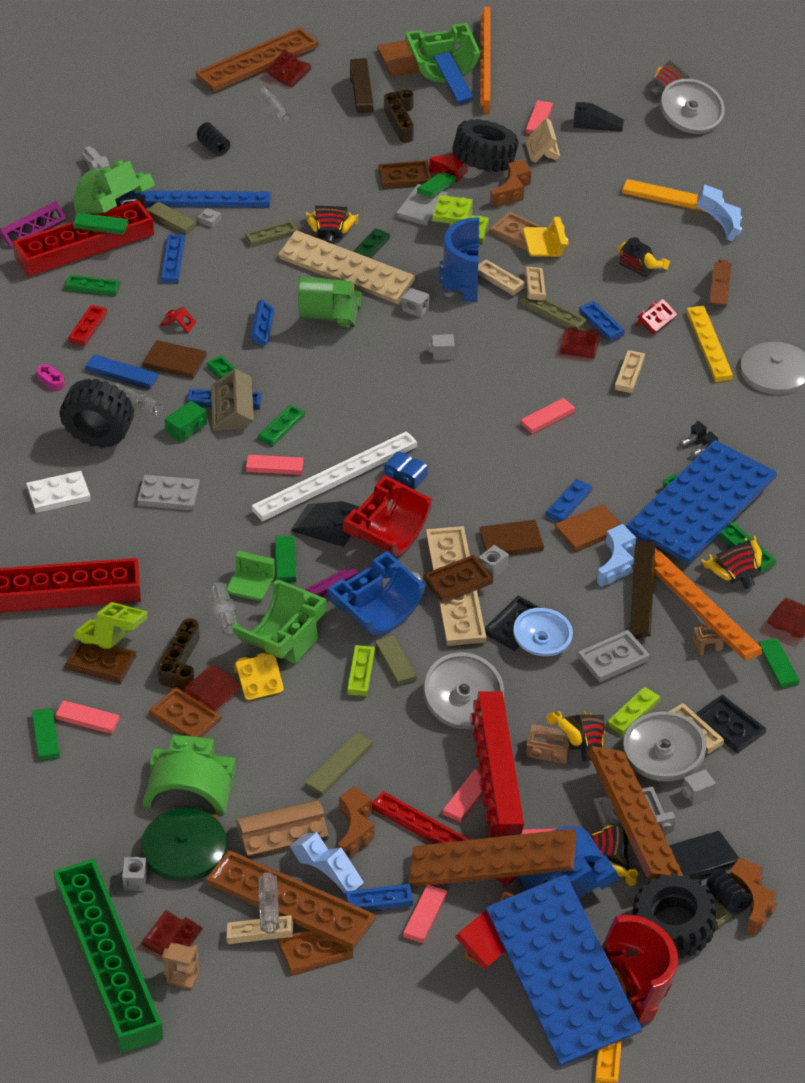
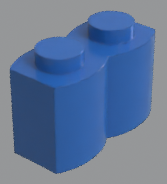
[384,452,428,488]

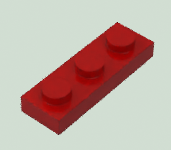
[68,305,107,346]

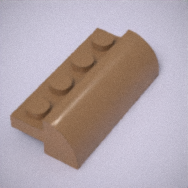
[236,800,329,858]

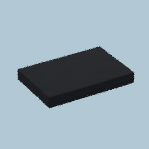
[485,595,541,651]
[695,694,766,754]
[669,831,739,879]

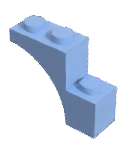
[696,185,742,242]
[597,524,636,587]
[289,832,364,896]

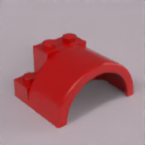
[343,475,432,556]
[602,915,678,1024]

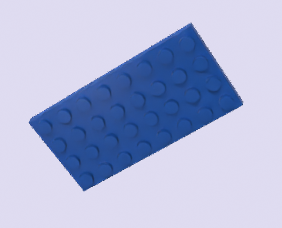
[626,440,777,564]
[486,875,642,1067]

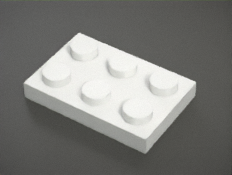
[26,471,91,513]

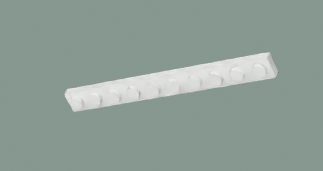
[252,431,417,522]

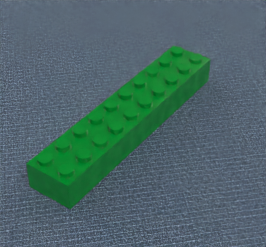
[53,858,164,1053]

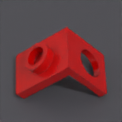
[160,307,196,333]

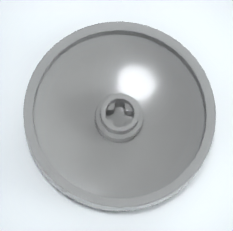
[660,79,725,134]
[740,342,805,395]
[423,652,504,729]
[623,711,706,781]

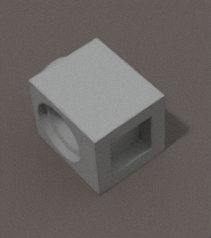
[401,288,429,318]
[479,545,509,579]
[122,857,147,891]

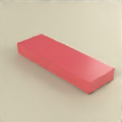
[526,100,553,134]
[521,398,575,434]
[246,454,304,475]
[55,700,120,734]
[443,769,484,823]
[403,884,447,944]

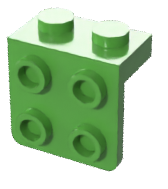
[227,551,275,601]

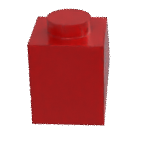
[429,153,468,182]

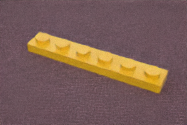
[687,306,733,382]

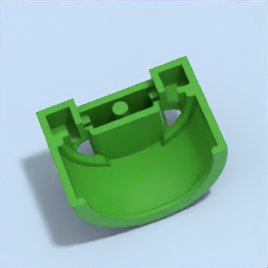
[405,23,480,83]
[74,159,155,215]
[298,276,362,328]
[232,580,327,664]
[143,734,236,815]

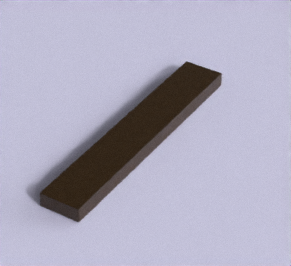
[630,541,655,639]

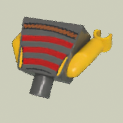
[651,60,690,98]

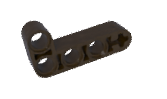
[350,58,374,113]
[384,90,414,143]
[157,618,200,691]

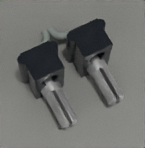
[680,421,718,457]

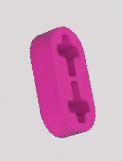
[37,364,65,391]

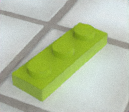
[347,645,375,696]
[607,687,661,736]

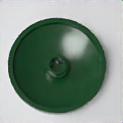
[141,808,227,882]

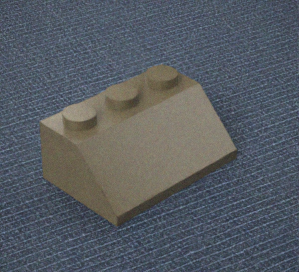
[211,369,254,431]

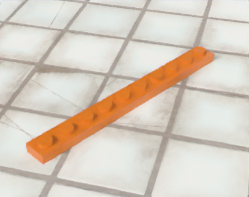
[480,6,490,114]
[654,547,762,661]

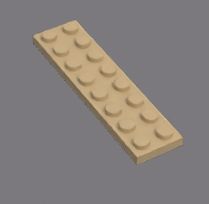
[278,230,415,304]
[426,526,486,646]

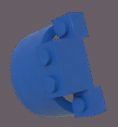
[439,217,479,302]
[327,551,425,636]
[516,826,619,899]

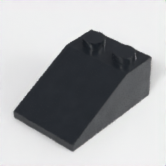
[292,501,359,547]

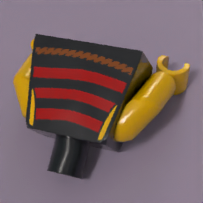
[306,205,359,244]
[617,237,671,278]
[701,536,762,589]
[546,711,605,762]
[590,824,638,886]

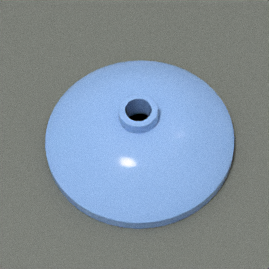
[513,608,573,656]

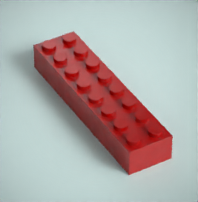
[13,200,154,277]
[0,558,141,613]
[470,691,524,838]

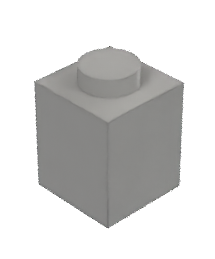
[429,334,455,360]
[682,769,716,805]

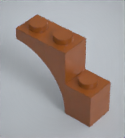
[490,160,531,207]
[710,260,732,306]
[338,786,374,858]
[730,857,777,936]

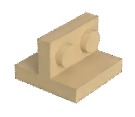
[525,118,561,163]

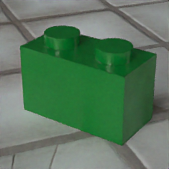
[164,401,207,442]

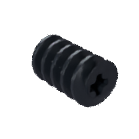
[196,122,230,156]
[706,869,753,915]

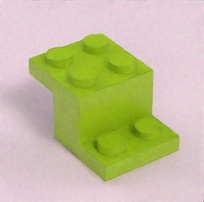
[433,195,489,244]
[74,602,148,649]

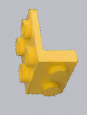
[523,217,568,257]
[233,652,284,700]

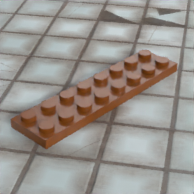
[196,27,318,92]
[587,746,683,879]
[409,829,577,887]
[206,850,376,950]

